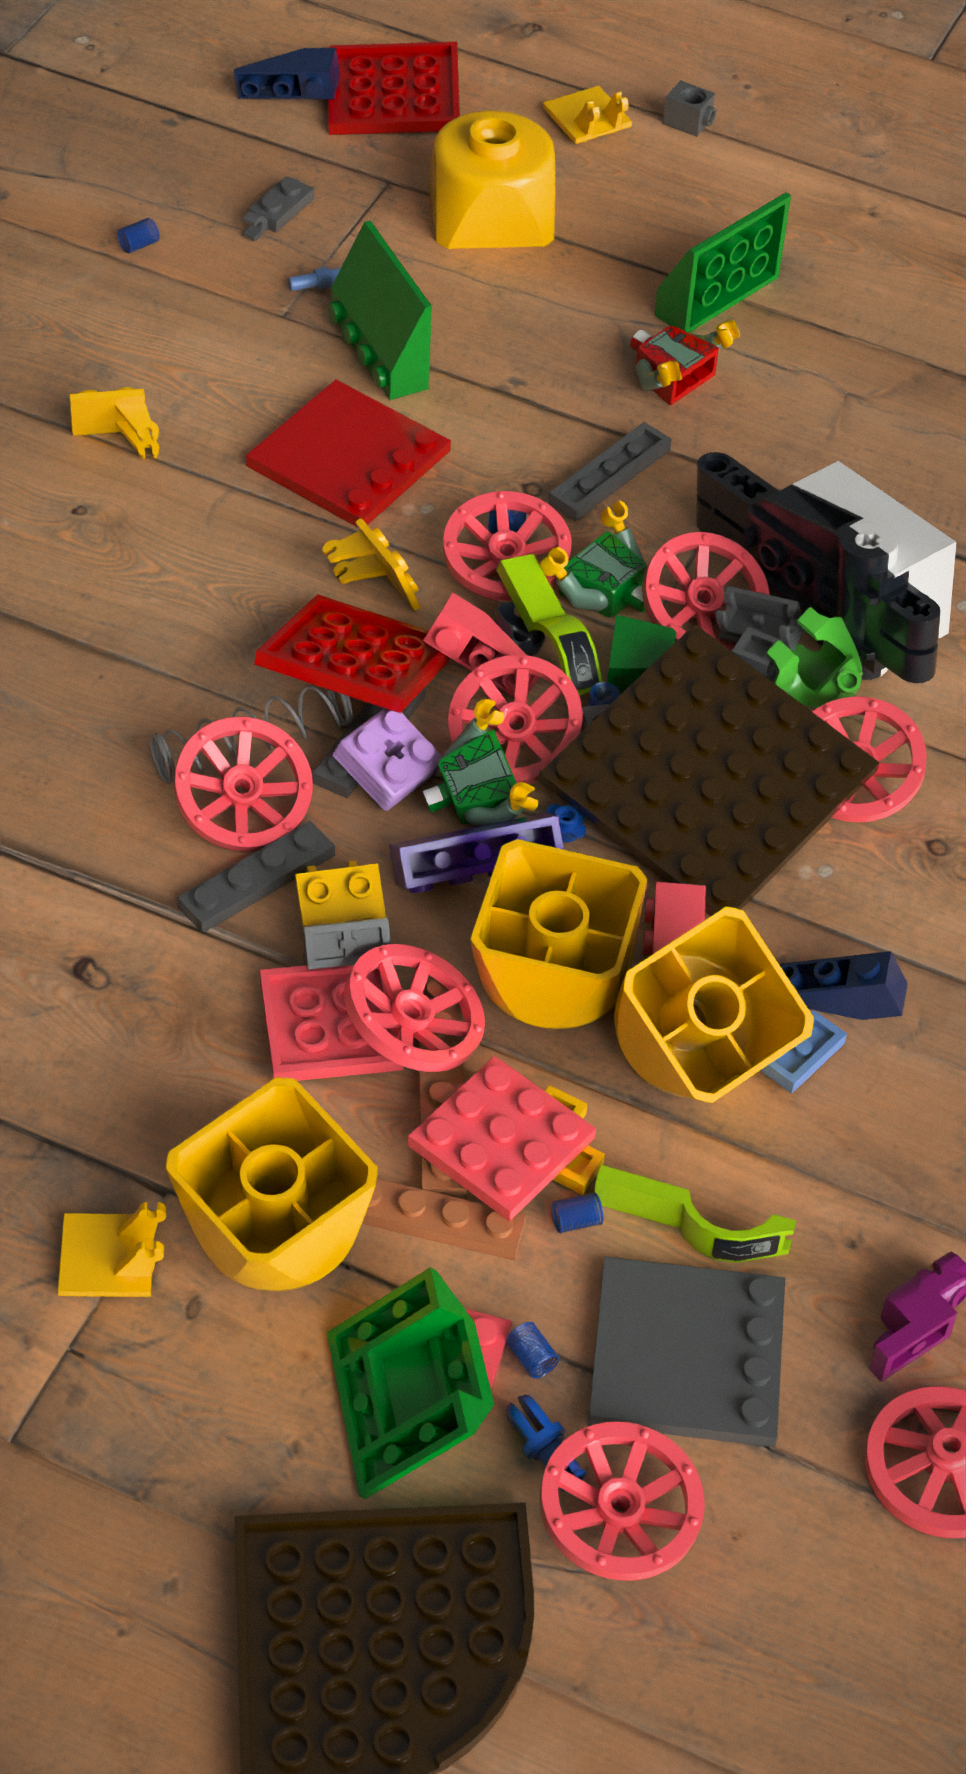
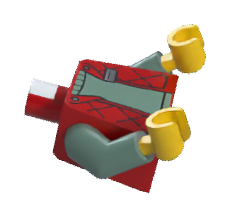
[630,320,740,406]

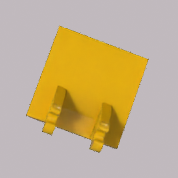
[543,85,632,144]
[70,387,159,459]
[322,518,421,611]
[295,860,386,926]
[58,1202,167,1297]

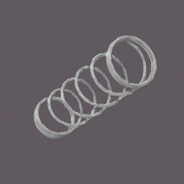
[150,685,353,784]

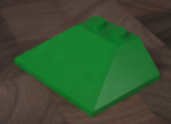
[327,1267,494,1499]

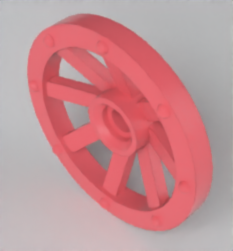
[443,491,572,601]
[642,532,770,651]
[448,655,584,784]
[813,696,927,822]
[174,717,313,852]
[344,944,485,1072]
[865,1386,966,1538]
[539,1421,705,1581]

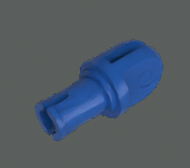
[505,1394,587,1492]

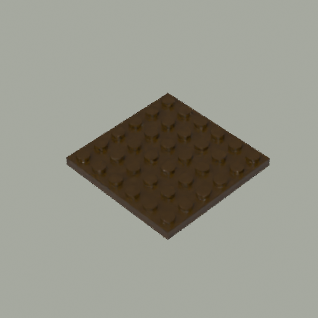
[539,624,880,916]

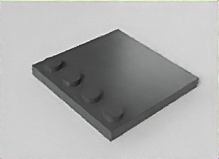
[588,1257,785,1447]

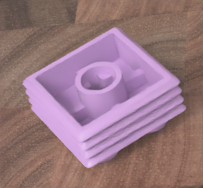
[333,708,443,811]

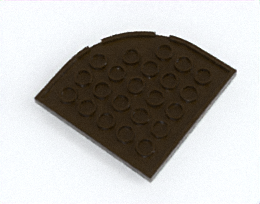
[235,1502,534,1774]

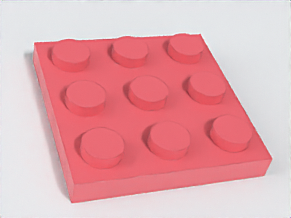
[260,965,403,1081]
[408,1056,596,1221]

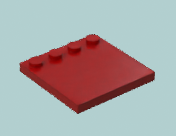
[329,41,460,135]
[246,379,451,528]
[254,594,451,713]

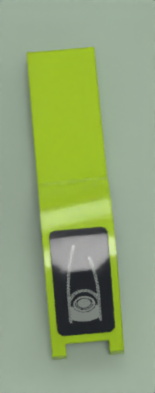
[496,554,605,700]
[594,1165,797,1263]

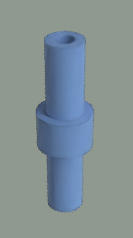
[288,267,341,291]

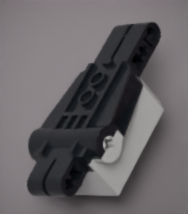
[696,452,956,683]

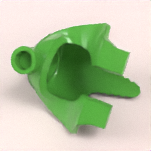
[766,607,863,708]

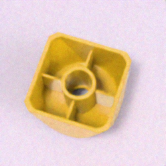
[429,110,555,249]
[470,839,647,1029]
[614,907,814,1103]
[166,1077,378,1291]

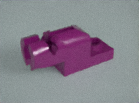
[869,1251,966,1382]

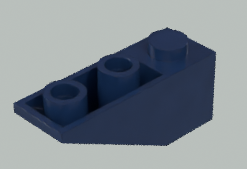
[233,48,340,99]
[779,951,908,1020]

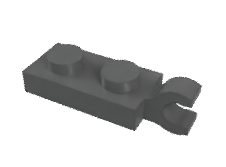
[243,176,314,241]

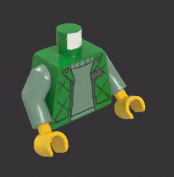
[540,500,647,617]
[422,699,538,826]

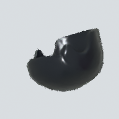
[491,601,546,656]

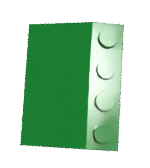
[654,192,791,333]
[328,220,432,400]

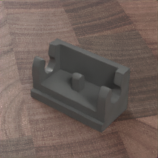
[716,586,804,651]
[299,917,391,970]

